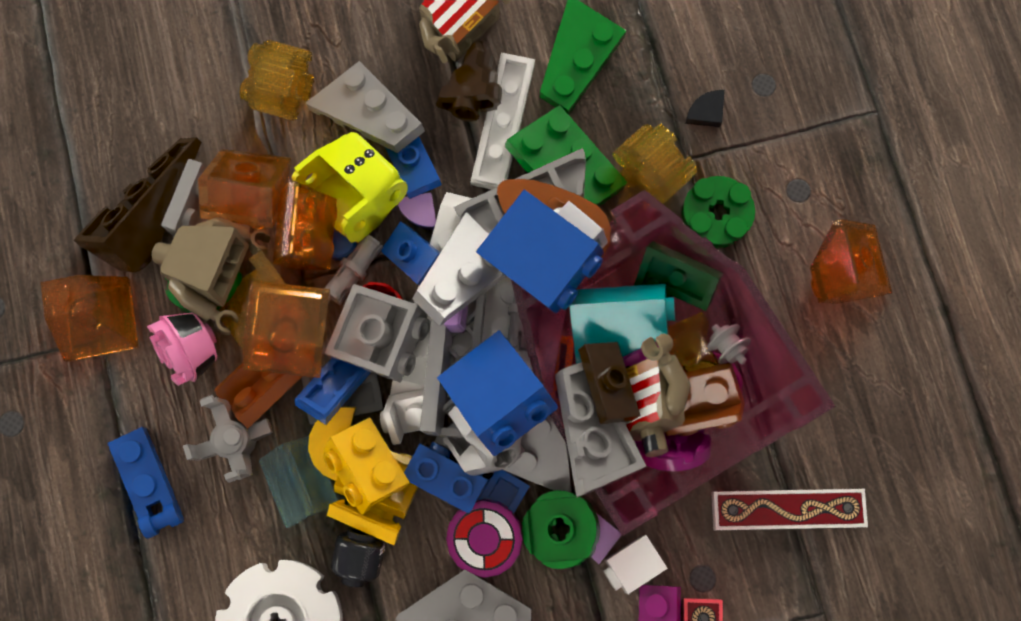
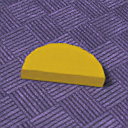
[308,406,356,481]
[327,499,401,545]

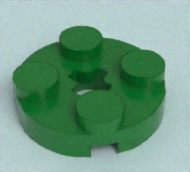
[681,176,755,248]
[522,490,600,569]

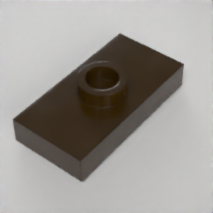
[578,342,641,425]

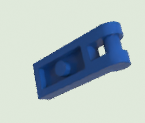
[107,427,184,539]

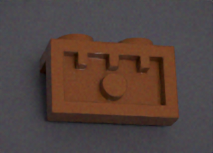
[214,340,304,429]
[665,363,745,436]

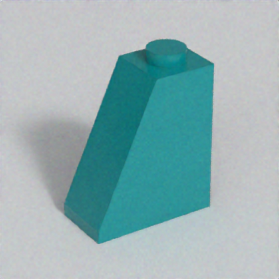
[569,284,675,364]

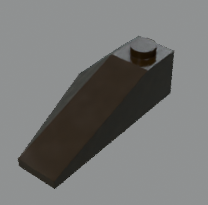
[73,137,202,273]

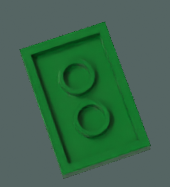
[505,105,628,207]

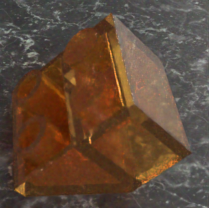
[273,181,337,270]

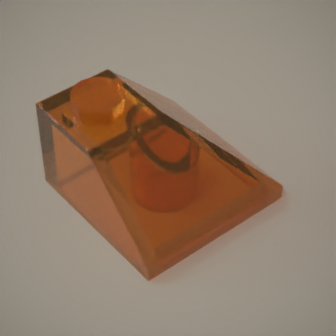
[810,219,892,304]
[40,275,139,362]

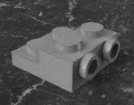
[325,284,430,383]

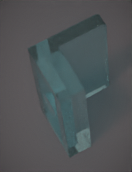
[259,436,338,528]

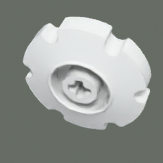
[215,560,343,621]

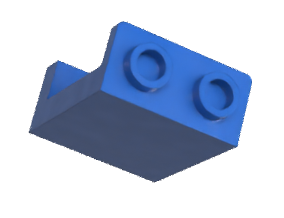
[476,189,604,314]
[437,330,558,456]

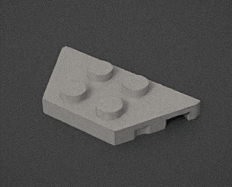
[454,148,586,234]
[435,409,572,492]
[395,570,532,621]

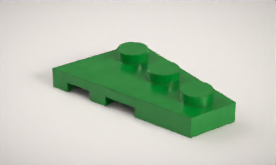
[539,0,627,115]

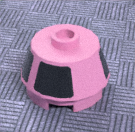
[147,312,217,386]

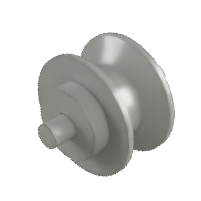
[707,324,751,365]

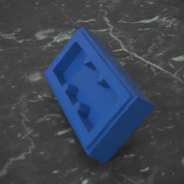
[385,136,442,199]
[381,221,440,286]
[294,357,371,425]

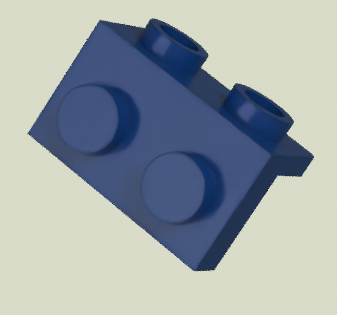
[404,441,489,513]

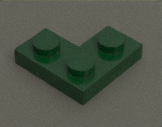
[633,241,723,311]

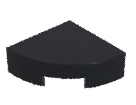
[685,90,725,127]

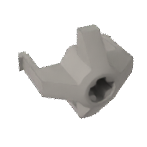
[183,395,273,483]
[443,405,525,476]

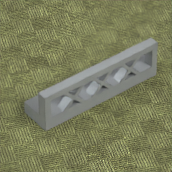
[420,291,487,438]

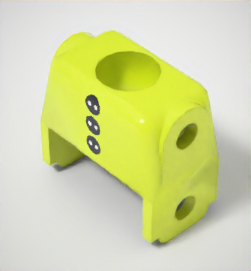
[291,132,408,243]

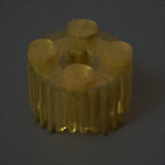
[240,40,314,121]
[612,123,697,208]

